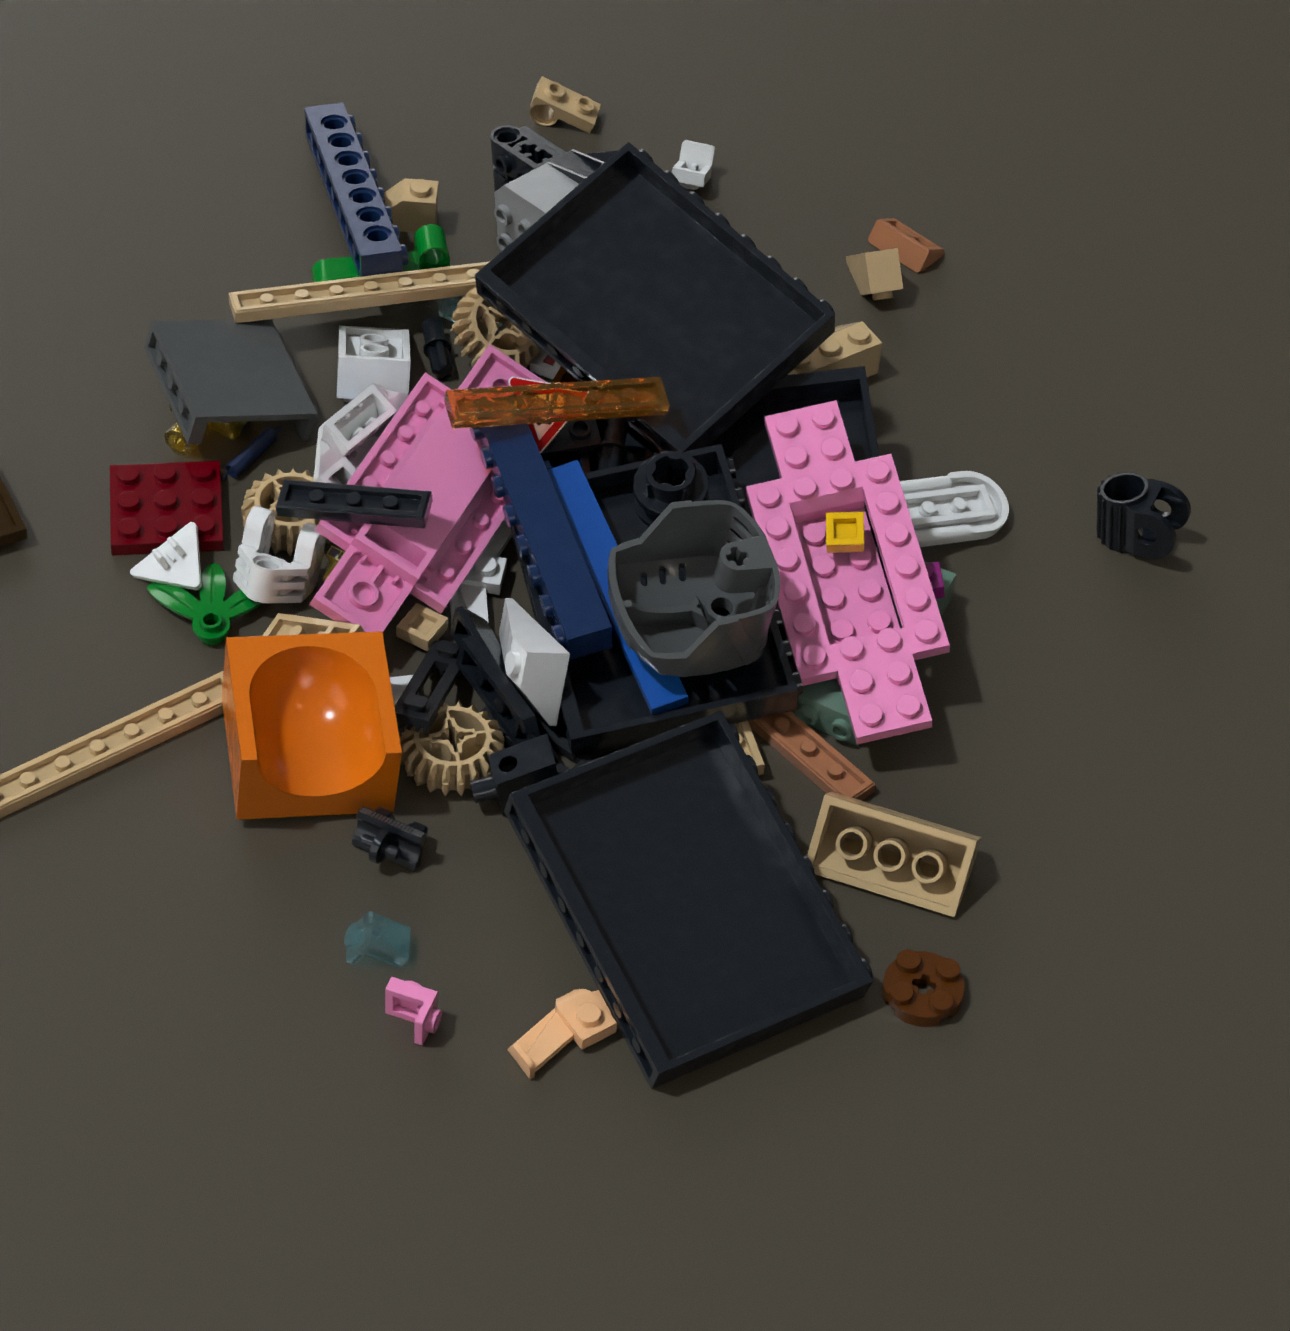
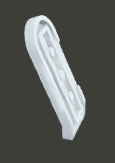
[900,471,1009,547]

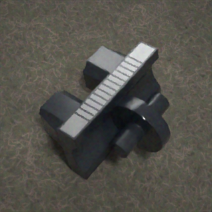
[352,806,428,871]

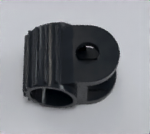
[1096,472,1191,559]

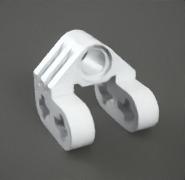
[233,505,326,603]

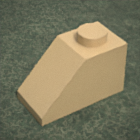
[384,178,439,233]
[846,248,903,300]

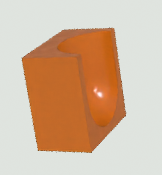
[222,631,402,820]

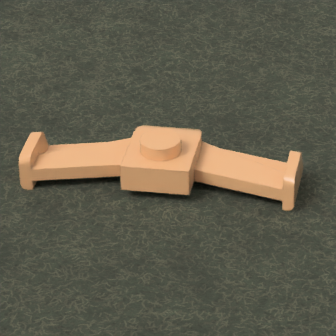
[507,989,617,1079]

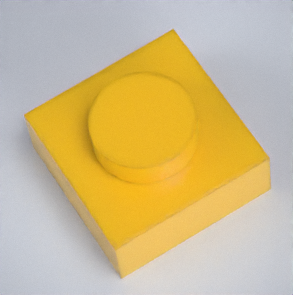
[826,512,865,553]

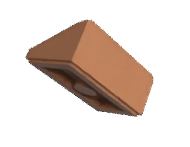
[868,218,945,273]

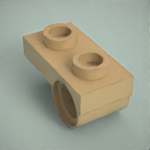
[529,76,601,134]

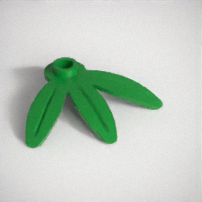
[147,563,264,645]

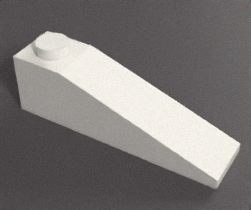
[499,598,570,726]

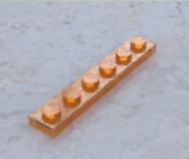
[444,377,670,429]

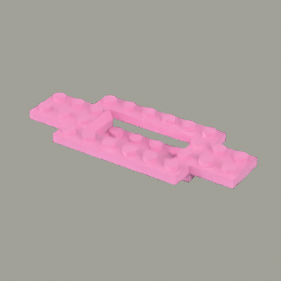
[309,344,546,632]
[746,400,950,745]

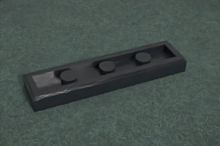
[276,479,433,528]

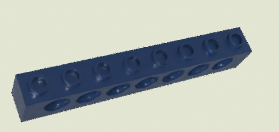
[304,102,408,277]

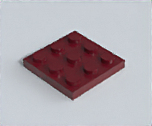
[110,461,224,555]

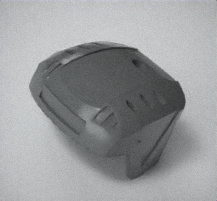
[607,500,780,677]

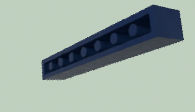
[468,391,613,660]

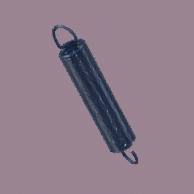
[221,426,282,481]

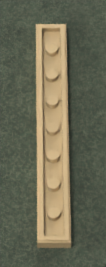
[229,261,490,323]
[0,671,224,818]

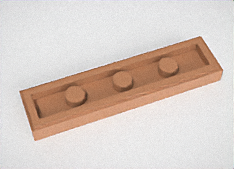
[748,711,876,801]

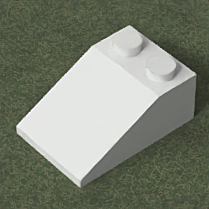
[337,325,411,403]

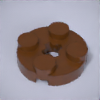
[882,949,965,1027]

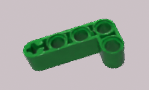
[311,224,450,282]

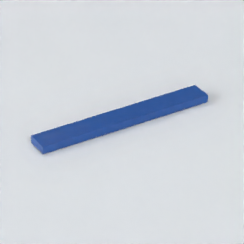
[548,460,689,715]

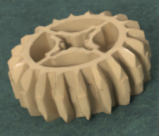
[451,288,540,368]
[241,467,330,556]
[400,700,505,796]

